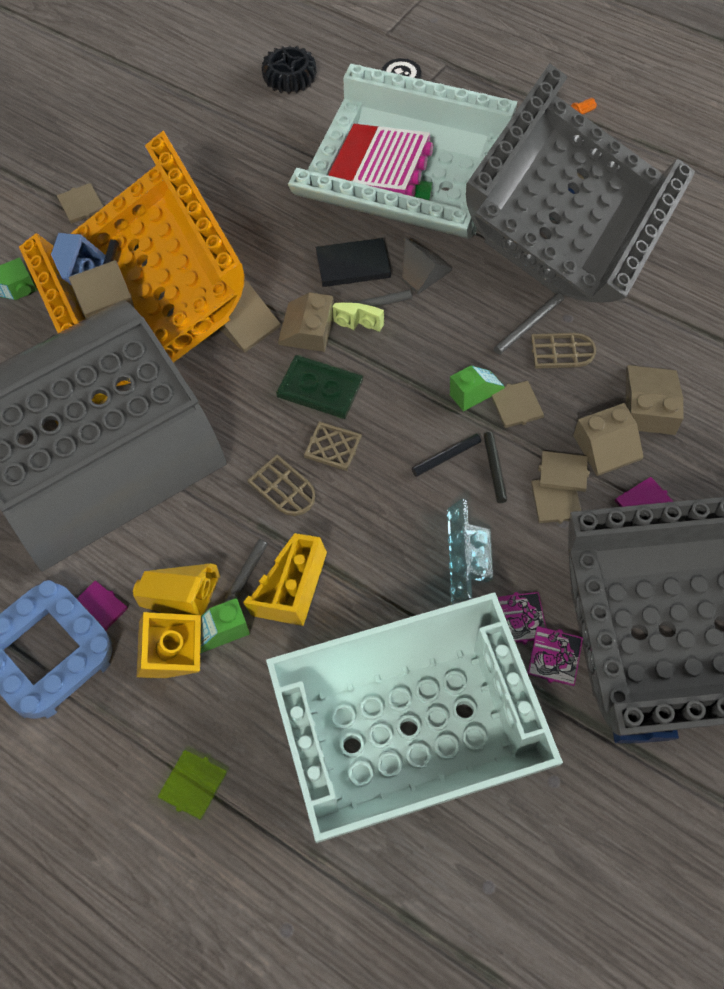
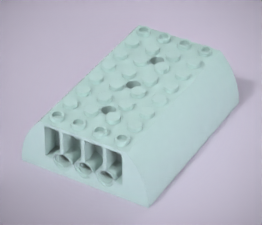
[266,592,563,843]

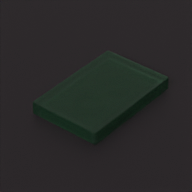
[276,355,363,419]

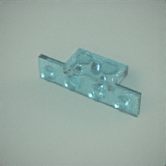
[447,498,493,605]

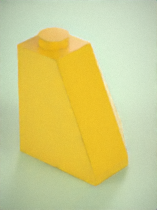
[133,563,220,616]

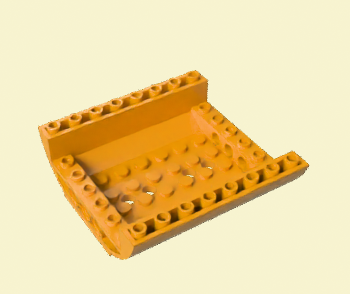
[19,131,244,386]

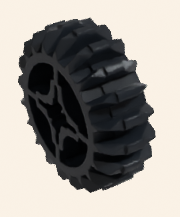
[261,45,317,94]

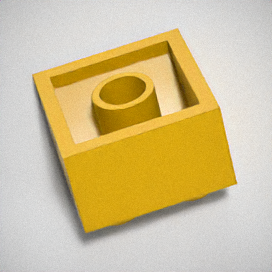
[137,612,201,678]

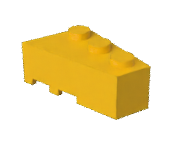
[243,533,327,626]

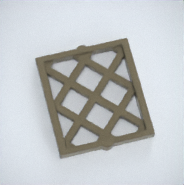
[304,422,362,471]

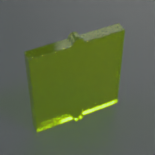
[157,750,227,820]

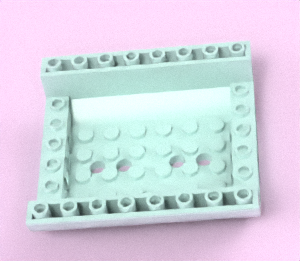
[288,64,517,239]

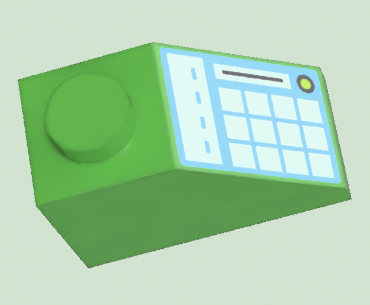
[0,257,37,300]
[450,366,505,411]
[200,598,250,654]

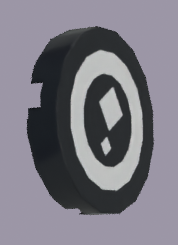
[382,58,422,79]

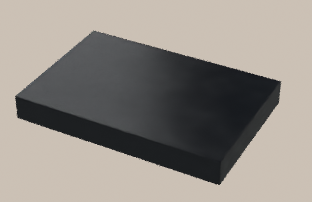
[316,238,391,287]

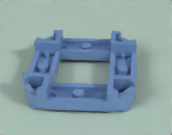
[0,580,113,719]

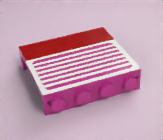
[328,124,433,197]

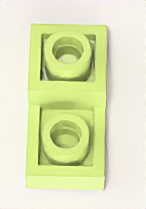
[332,303,384,332]

